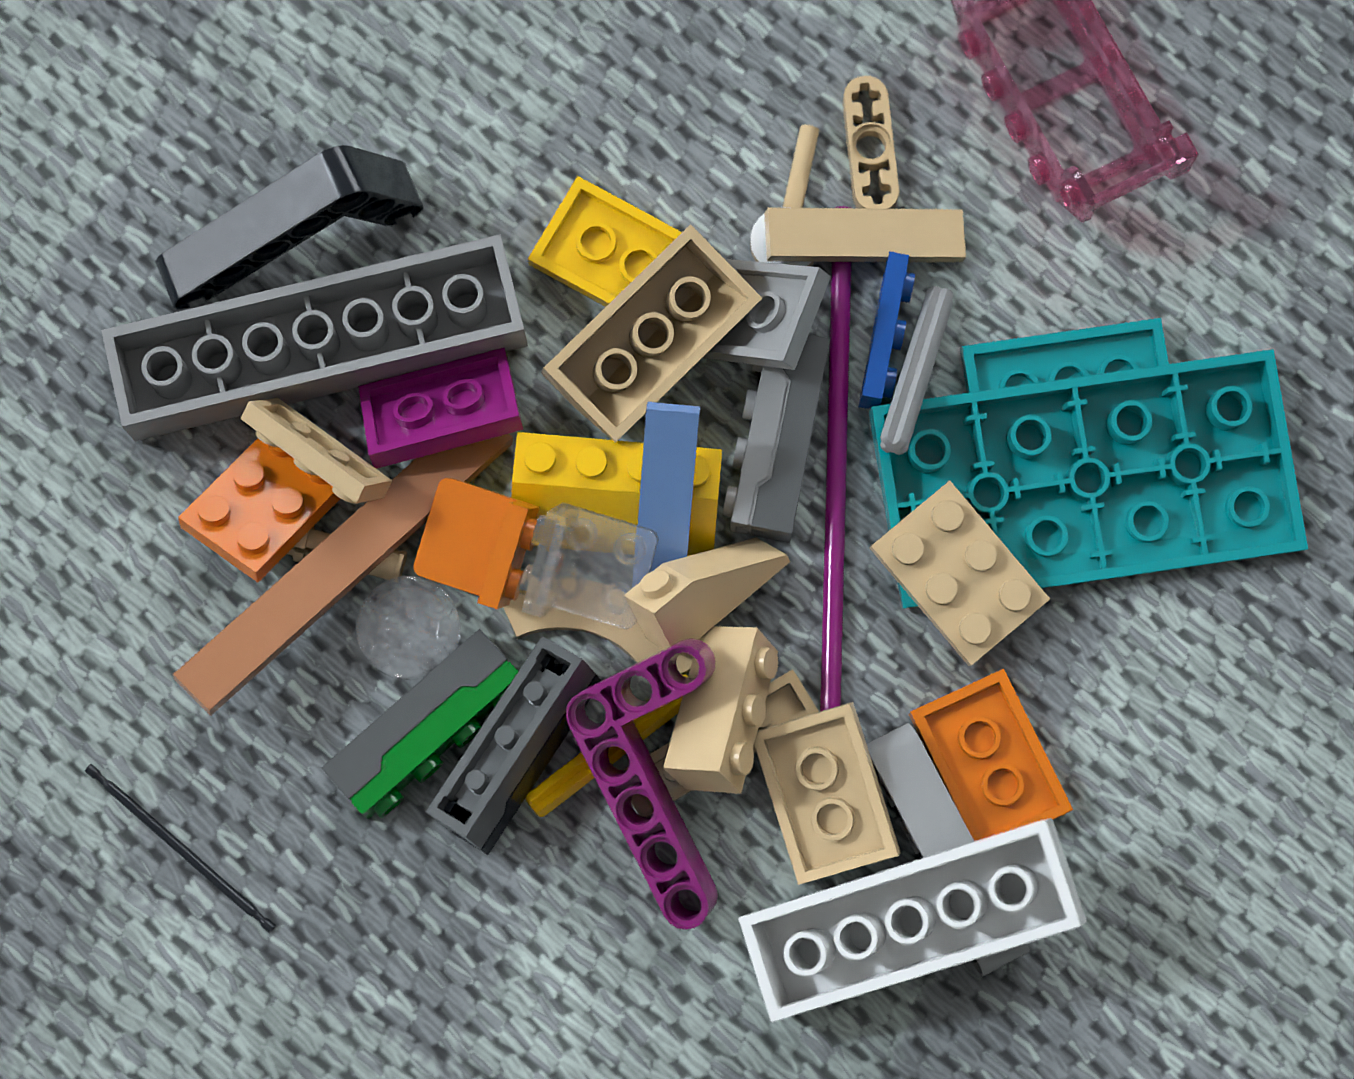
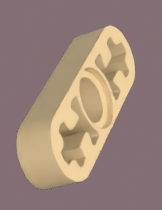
[843,76,899,209]

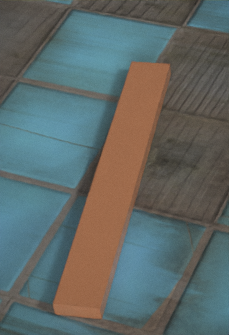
[173,434,513,716]

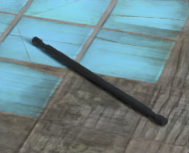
[85,764,276,934]

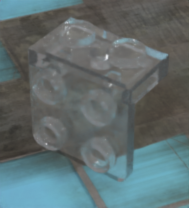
[519,502,659,629]

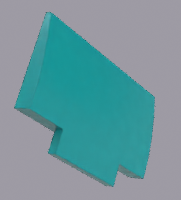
[869,318,1308,609]

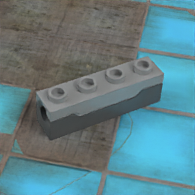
[722,334,831,543]

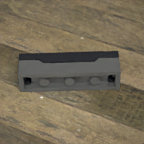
[426,636,602,855]

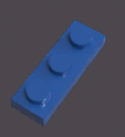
[858,251,915,409]

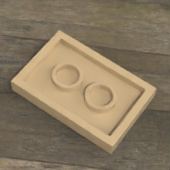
[870,480,1050,666]
[754,702,901,885]

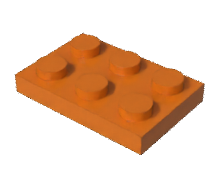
[178,438,341,583]
[909,668,1073,842]

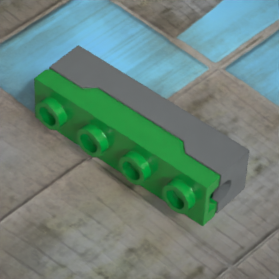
[321,628,519,819]

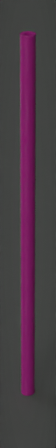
[820,206,852,712]

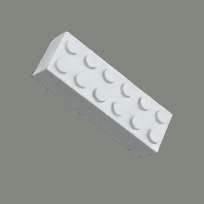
[738,818,1087,1022]

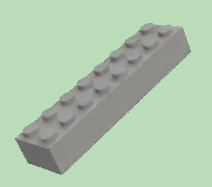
[101,234,528,441]

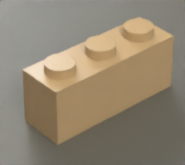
[663,626,778,794]

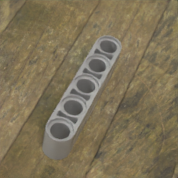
[867,723,1030,977]

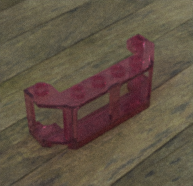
[951,0,1199,223]

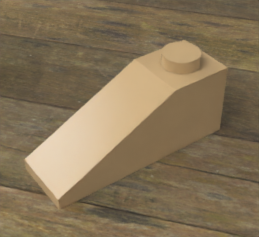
[624,537,790,657]

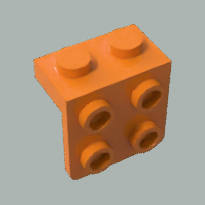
[413,478,541,609]

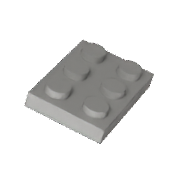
[702,259,831,370]

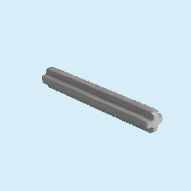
[880,286,953,455]

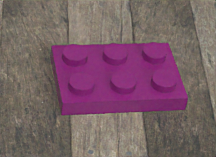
[358,347,524,469]

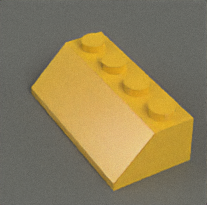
[511,432,722,556]

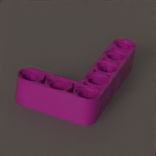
[566,638,718,930]

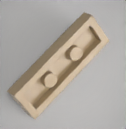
[240,398,393,504]

